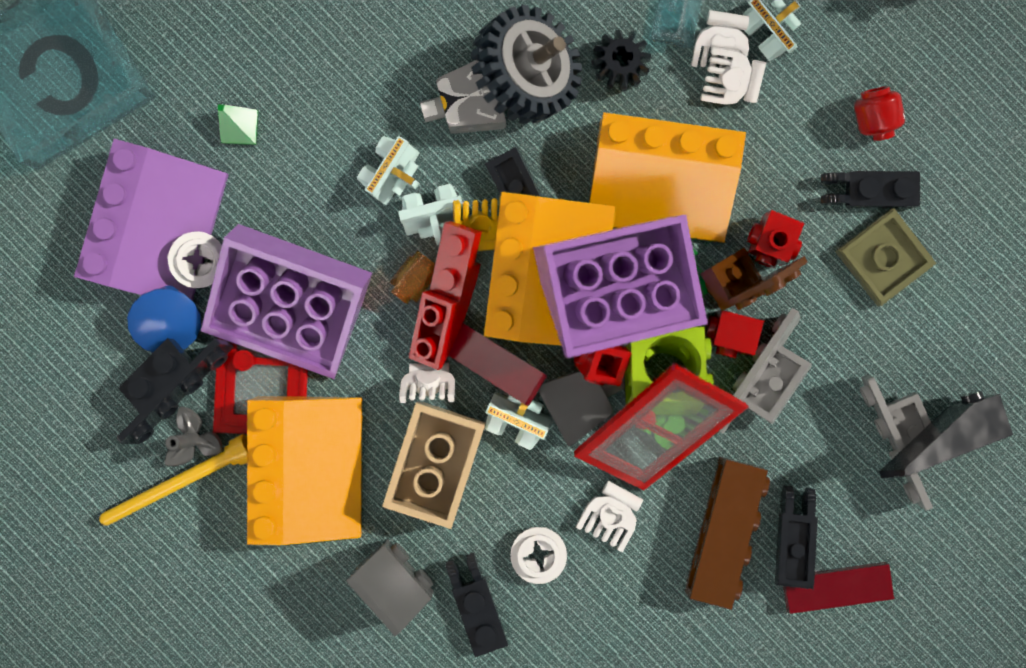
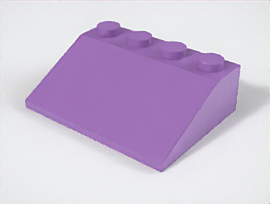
[74,139,229,301]
[533,214,708,358]
[201,224,372,379]

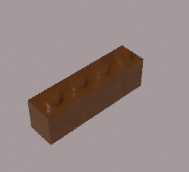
[685,456,770,610]

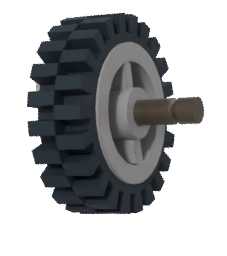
[471,5,582,124]

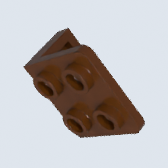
[700,248,808,311]

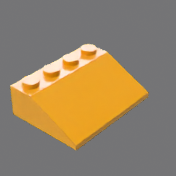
[589,112,746,243]
[484,192,616,346]
[247,396,362,545]

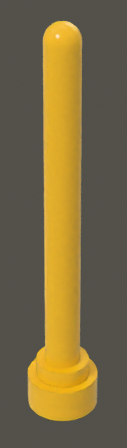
[99,434,247,526]

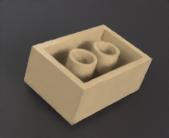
[382,401,486,529]

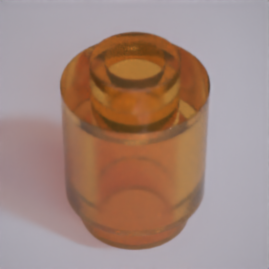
[389,250,435,304]

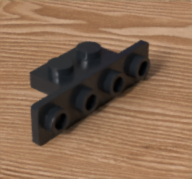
[116,338,234,444]

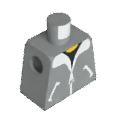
[420,60,506,134]

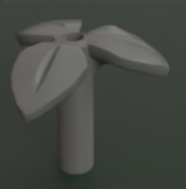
[164,406,223,466]

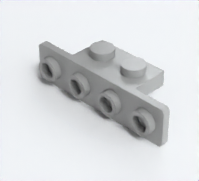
[719,308,812,434]
[860,374,933,511]

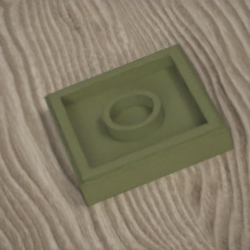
[835,208,937,306]

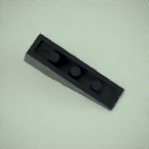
[879,391,1013,478]

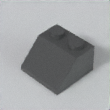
[346,539,434,637]

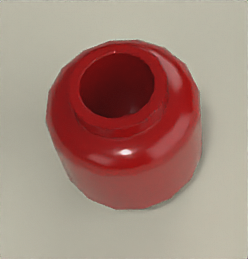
[854,86,905,141]

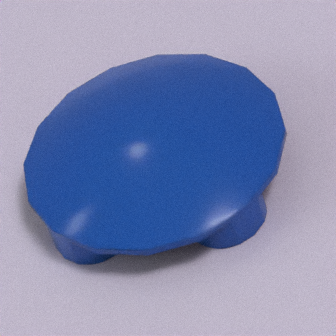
[127,286,201,352]

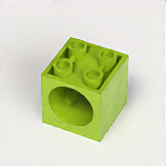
[624,327,713,414]

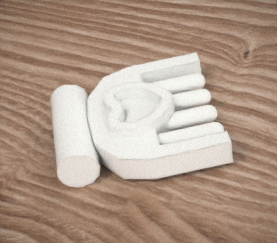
[691,10,749,68]
[700,47,766,105]
[399,363,455,403]
[576,481,643,553]

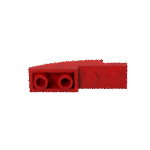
[408,221,482,370]

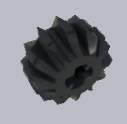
[591,29,651,92]

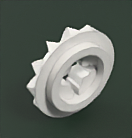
[167,231,222,288]
[511,527,567,584]

